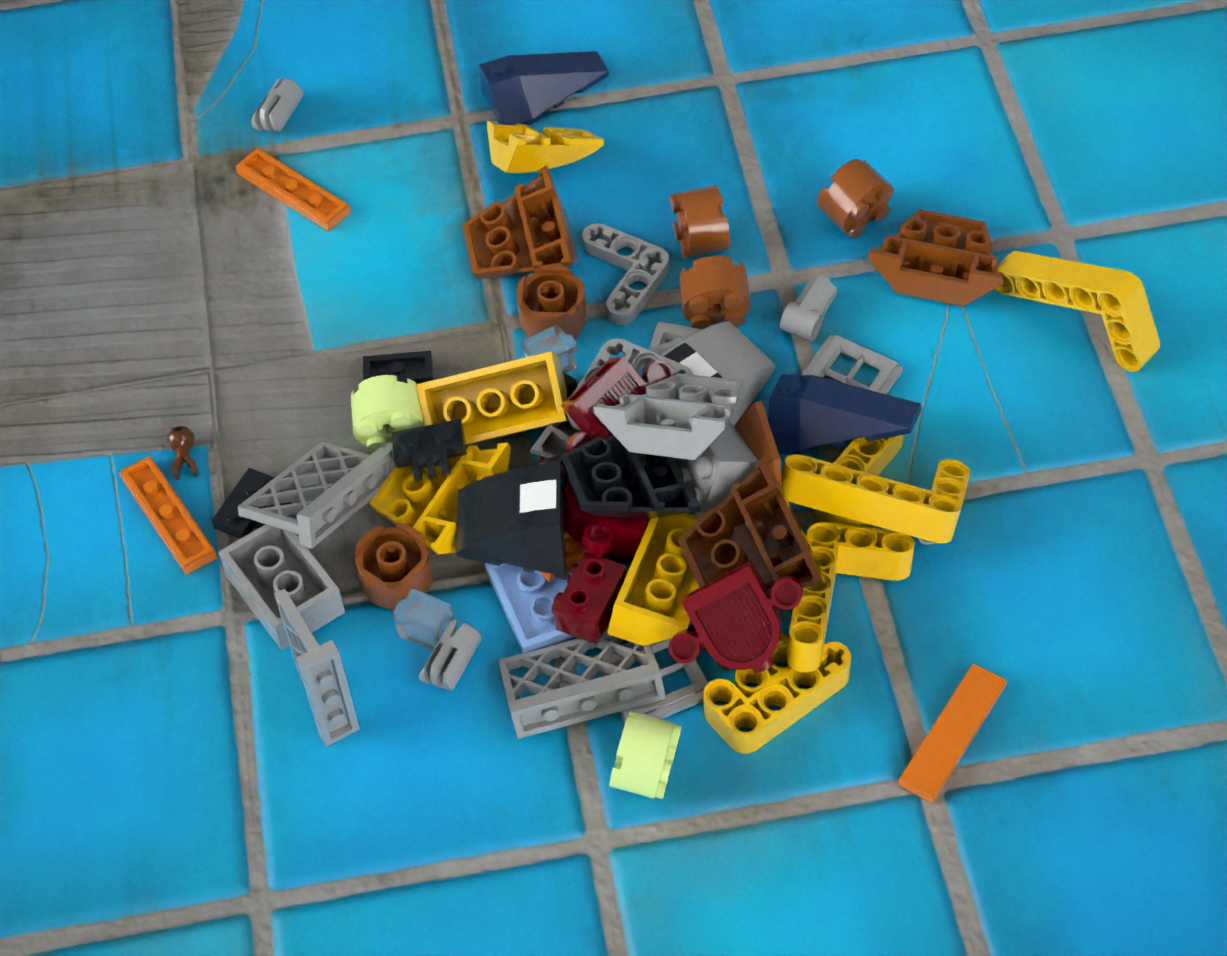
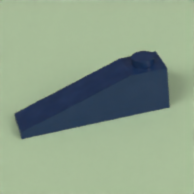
[479,51,609,125]
[768,374,922,455]

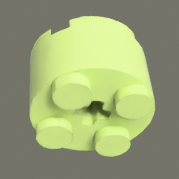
[351,375,424,453]
[609,711,682,799]

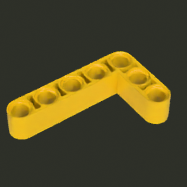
[995,251,1160,372]
[781,454,970,544]
[787,522,915,672]

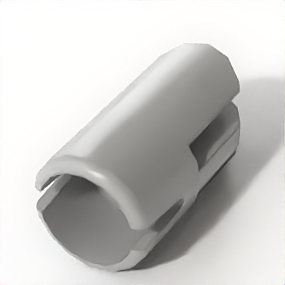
[251,78,303,132]
[419,620,482,692]

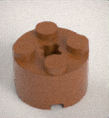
[817,159,894,239]
[669,185,730,259]
[679,256,751,329]
[516,265,587,343]
[355,523,433,612]

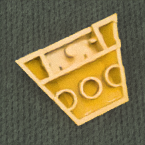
[487,121,604,173]
[369,443,511,554]

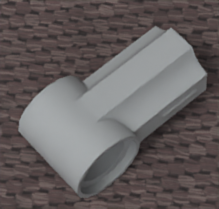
[780,275,837,342]

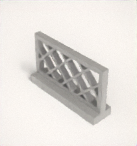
[238,441,393,549]
[274,588,360,747]
[498,631,666,739]

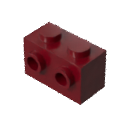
[551,551,627,645]

